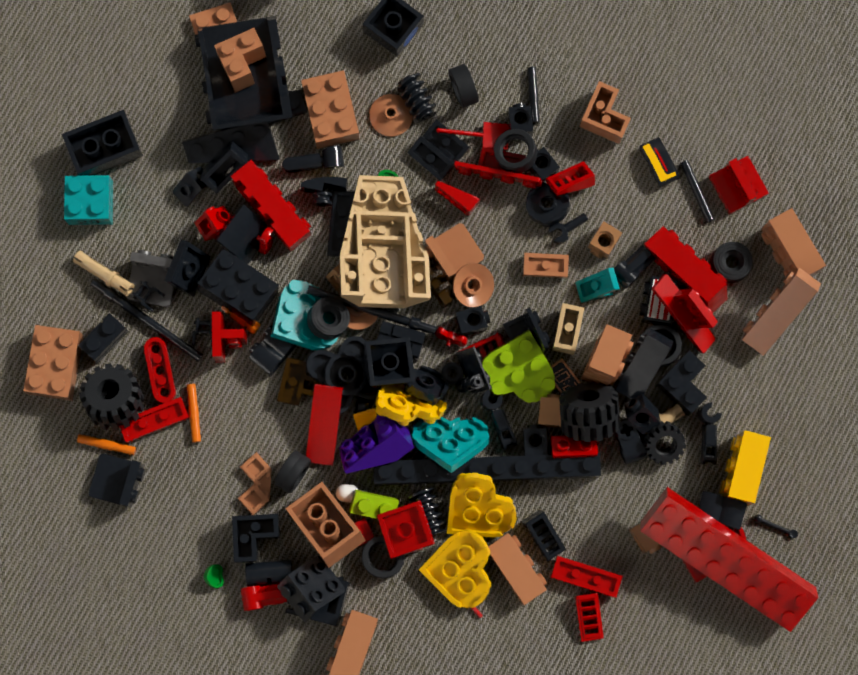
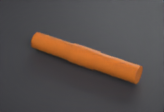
[187,384,201,443]
[77,434,136,456]

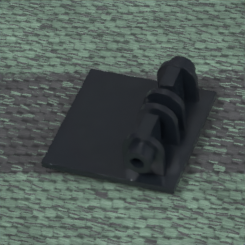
[456,346,491,394]

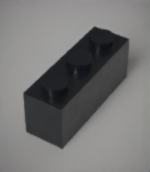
[615,328,674,399]

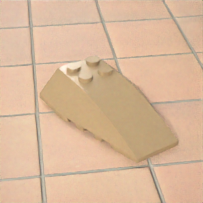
[339,175,431,308]

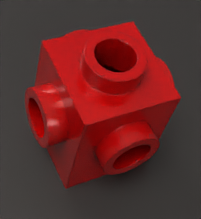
[194,206,231,241]

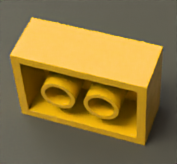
[719,430,771,507]

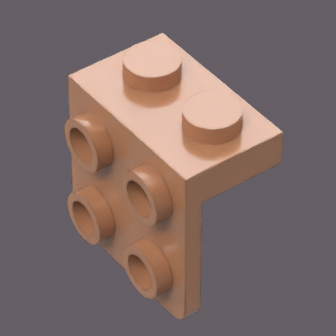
[425,223,484,282]

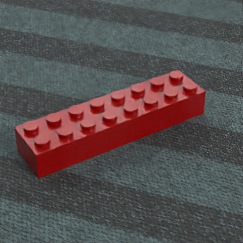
[640,487,818,632]

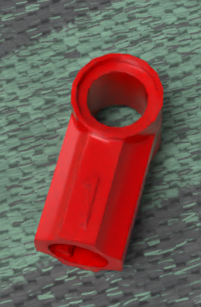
[240,584,288,611]

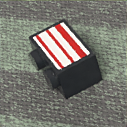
[639,276,678,325]

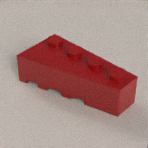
[231,159,311,252]
[644,226,728,313]

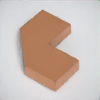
[238,452,272,515]

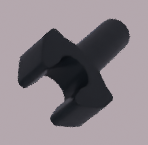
[548,213,588,244]

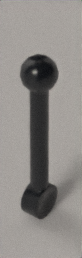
[754,514,798,539]

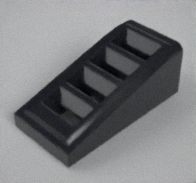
[522,510,566,562]

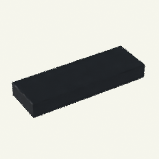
[327,190,355,257]

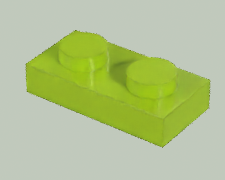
[349,490,399,519]

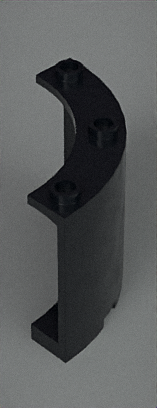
[194,16,292,130]

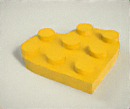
[375,383,447,426]
[447,473,517,537]
[419,529,491,608]

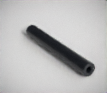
[680,160,715,223]

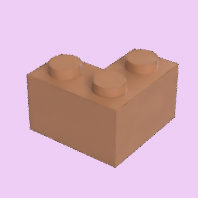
[214,28,266,93]
[580,81,631,144]

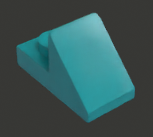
[575,268,620,303]

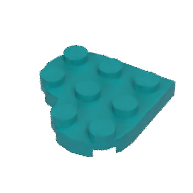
[270,280,338,351]
[412,417,489,473]

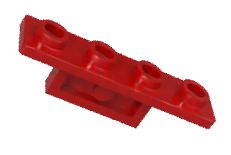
[454,147,542,188]
[652,274,718,353]

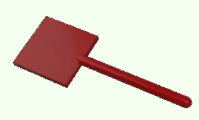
[436,122,509,150]

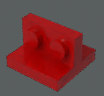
[709,156,769,215]
[212,312,247,363]
[377,501,435,559]

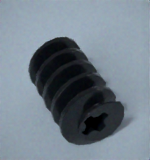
[397,73,437,123]
[408,488,447,536]

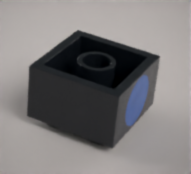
[362,0,424,57]

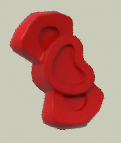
[257,227,274,254]
[435,327,468,347]

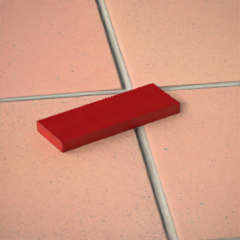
[306,384,343,466]

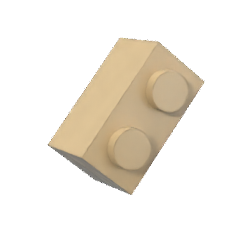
[552,303,584,355]

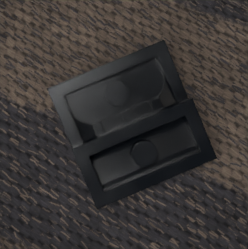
[407,119,471,181]
[215,204,269,264]

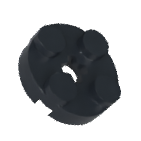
[526,182,570,227]
[404,366,449,405]

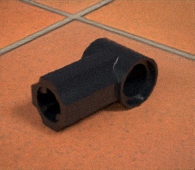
[614,245,656,289]

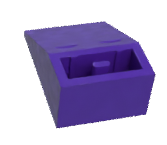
[339,415,414,474]

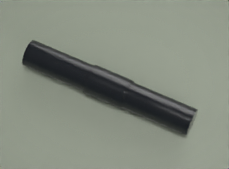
[527,67,540,124]

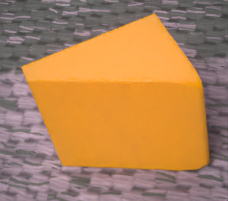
[353,408,377,432]

